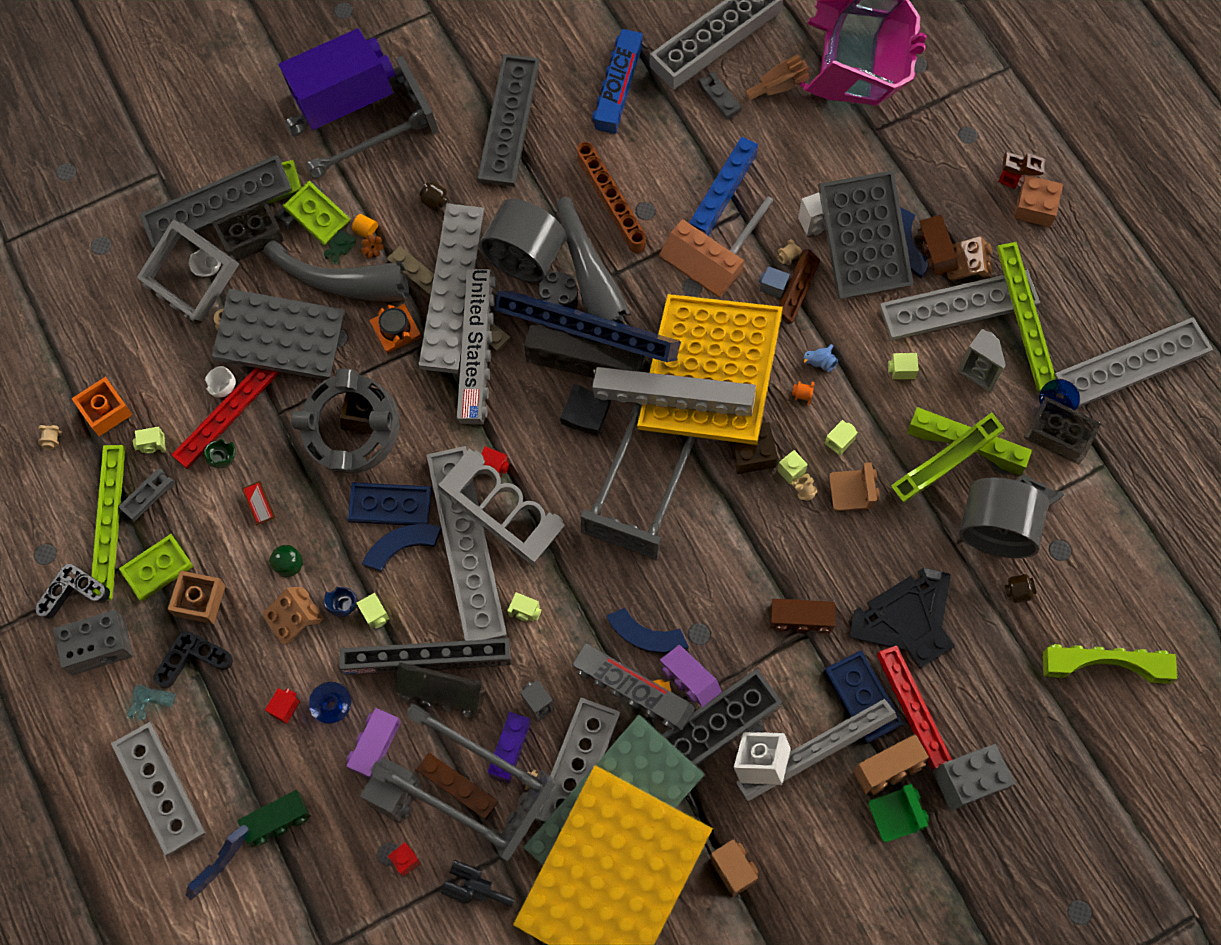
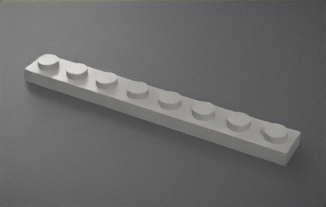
[736,699,897,802]

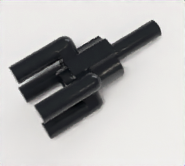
[441,860,514,907]

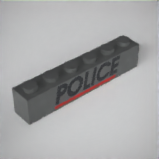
[573,643,695,730]

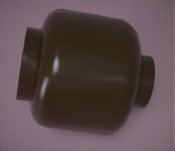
[419,182,448,210]
[1004,574,1037,603]

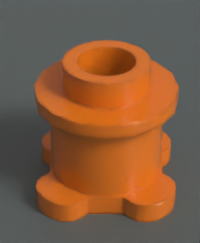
[792,381,815,405]

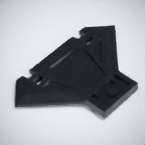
[849,568,955,669]

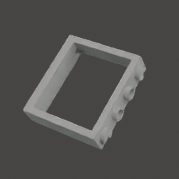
[137,219,239,322]

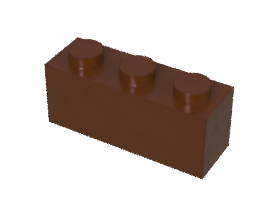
[917,214,958,276]
[770,598,835,634]

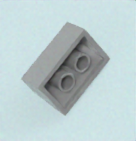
[958,329,1006,393]

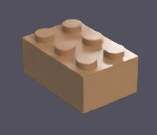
[853,734,929,795]

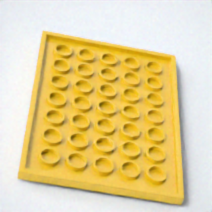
[637,294,783,445]
[513,765,713,945]

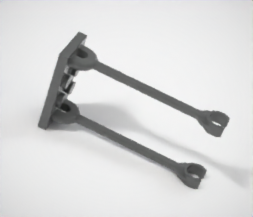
[285,56,439,179]
[581,403,698,560]
[370,704,555,861]

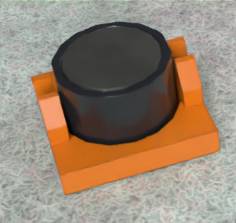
[370,304,421,353]

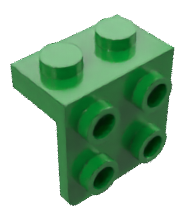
[868,784,929,843]

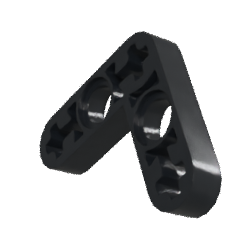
[35,564,110,619]
[154,631,233,688]

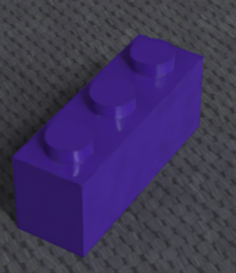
[487,712,531,784]

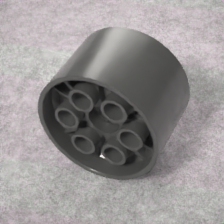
[479,199,566,283]
[959,478,1049,558]

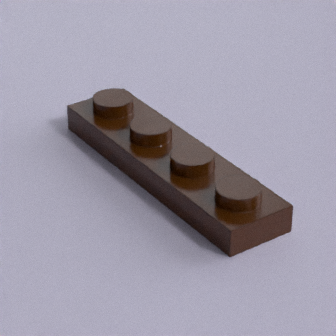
[779,249,820,324]
[416,752,498,820]

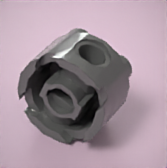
[539,271,578,310]

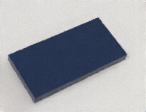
[347,482,432,526]
[824,650,904,744]

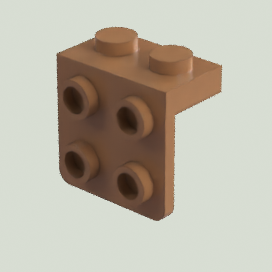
[947,236,994,281]
[829,462,880,511]
[263,587,324,645]

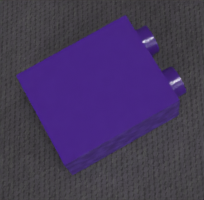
[278,28,396,130]

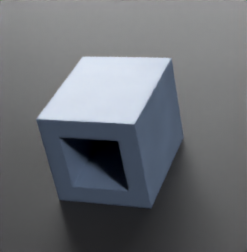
[758,266,790,299]

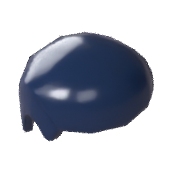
[323,587,358,618]

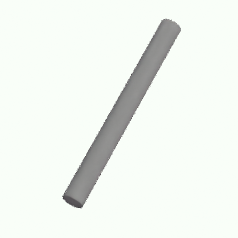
[729,196,773,255]

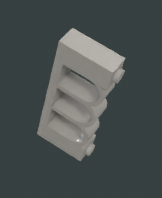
[437,448,565,566]

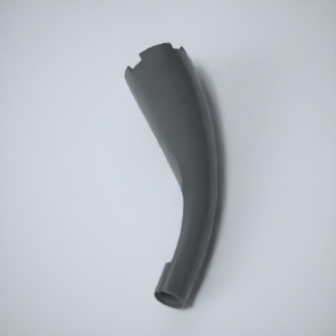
[556,197,631,322]
[263,240,409,302]

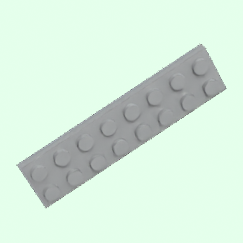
[879,269,1040,341]
[1055,317,1214,409]

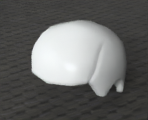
[189,248,221,277]
[205,366,236,398]

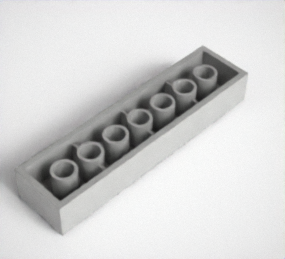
[650,0,783,90]

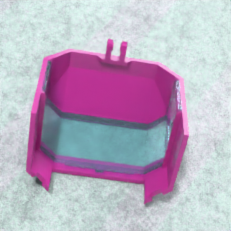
[799,0,927,106]

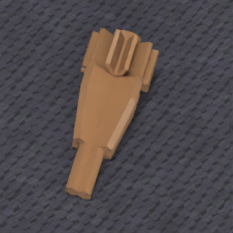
[745,54,809,101]

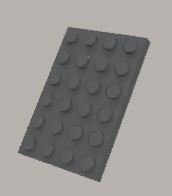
[818,170,914,299]
[212,289,345,380]

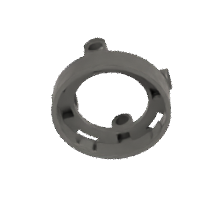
[291,369,399,474]

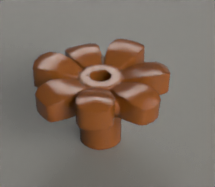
[360,234,383,259]

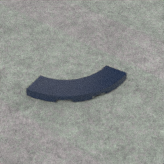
[900,207,929,279]
[362,524,442,572]
[606,608,689,654]
[186,825,249,900]

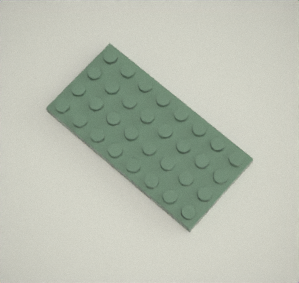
[524,715,705,865]

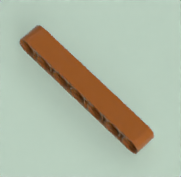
[577,142,646,253]

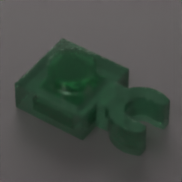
[324,229,356,264]

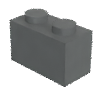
[520,680,555,722]

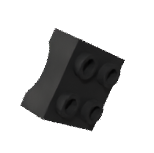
[560,384,611,436]

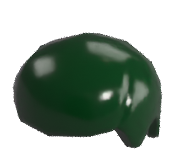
[204,439,236,469]
[269,545,303,578]

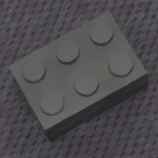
[932,744,1015,811]

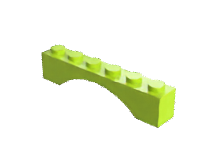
[907,407,1032,476]
[891,413,1005,504]
[1043,644,1177,684]

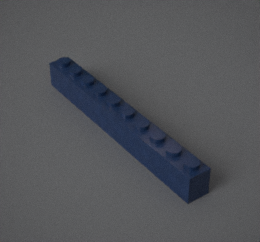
[494,290,681,362]

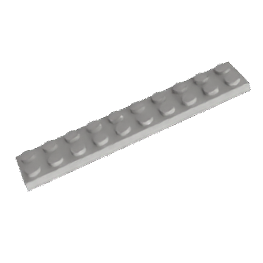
[419,203,484,374]
[427,446,507,641]

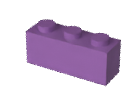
[660,644,722,708]
[346,708,401,779]

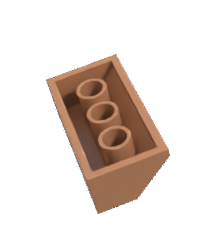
[659,219,744,298]

